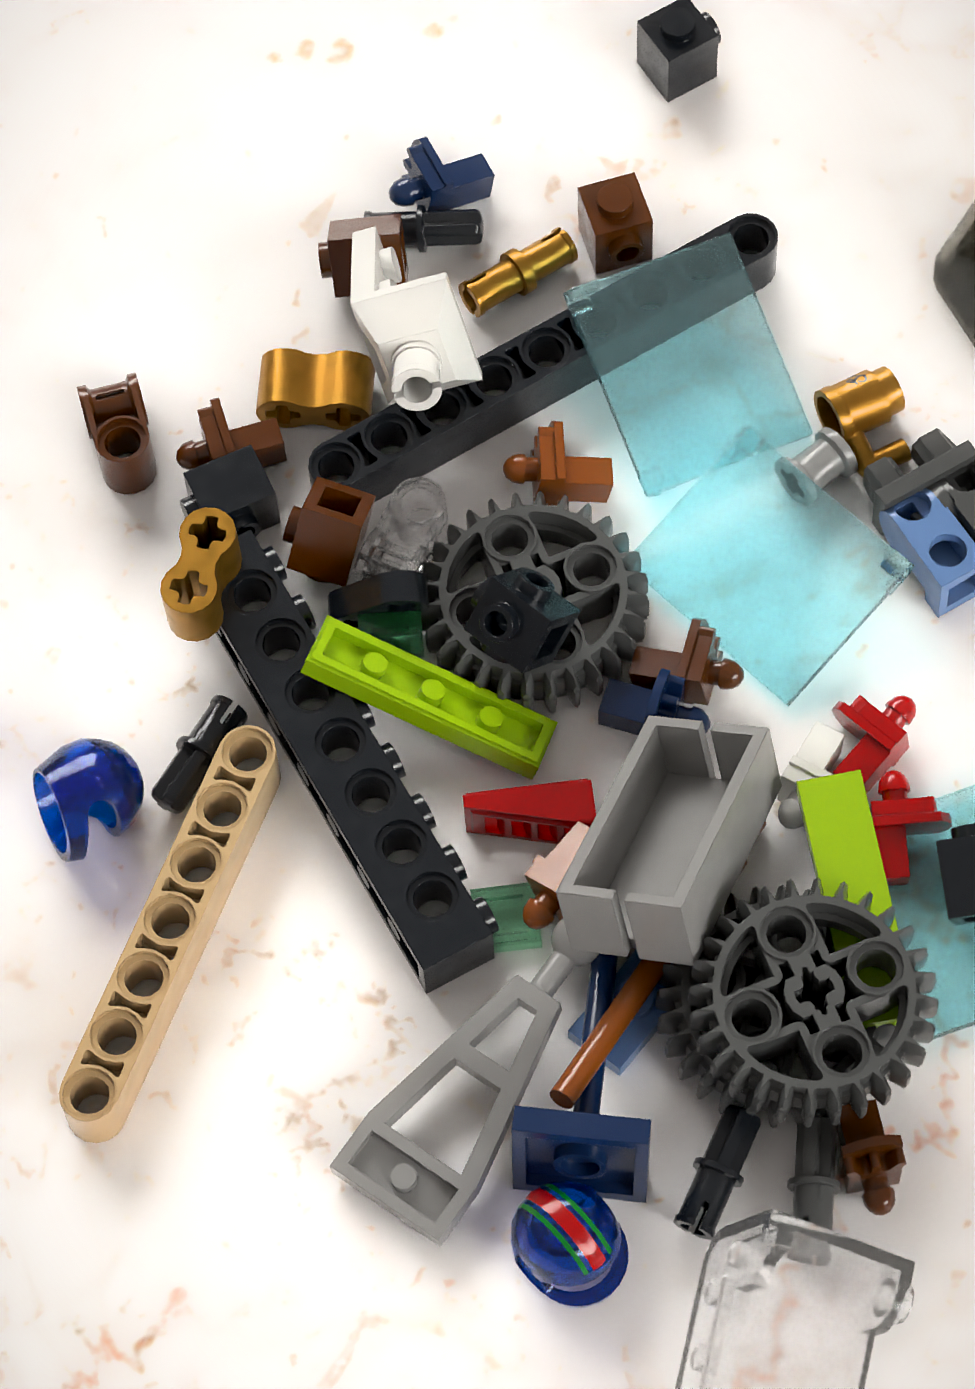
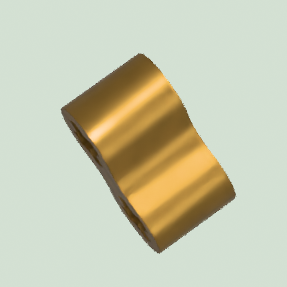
[256,348,375,431]
[160,507,242,642]

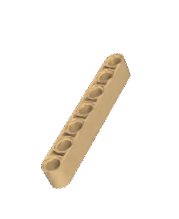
[59,725,281,1143]

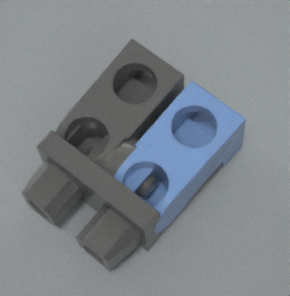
[863,428,975,618]

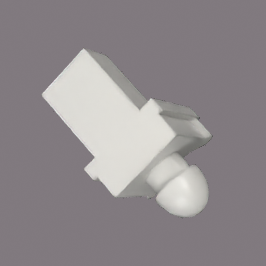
[777,720,845,830]

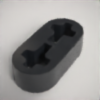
[327,570,429,632]

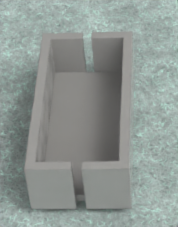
[556,715,782,966]

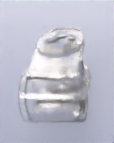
[353,477,449,582]

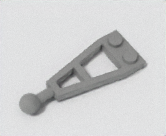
[329,918,599,1247]

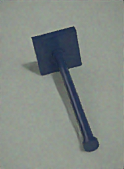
[511,953,652,1203]

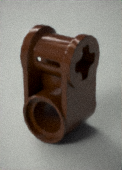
[76,372,157,495]

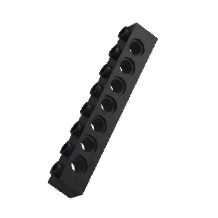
[215,530,499,994]

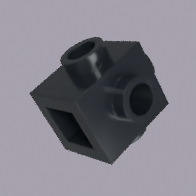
[464,567,581,673]

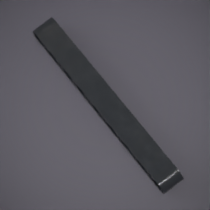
[308,213,778,503]

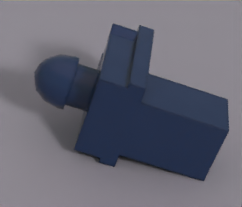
[388,136,495,211]
[598,668,711,735]

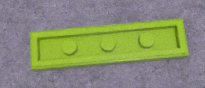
[300,615,558,780]
[796,770,898,1029]

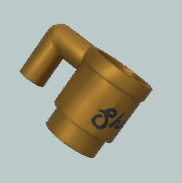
[813,366,912,477]

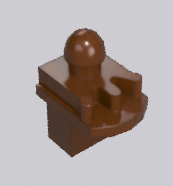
[176,397,287,470]
[628,617,744,706]
[837,1099,907,1216]

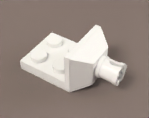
[350,226,483,411]

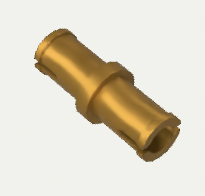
[458,227,578,318]

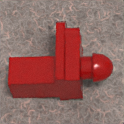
[832,695,917,794]
[870,770,952,886]

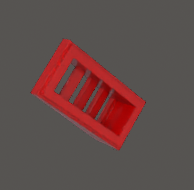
[463,778,596,844]

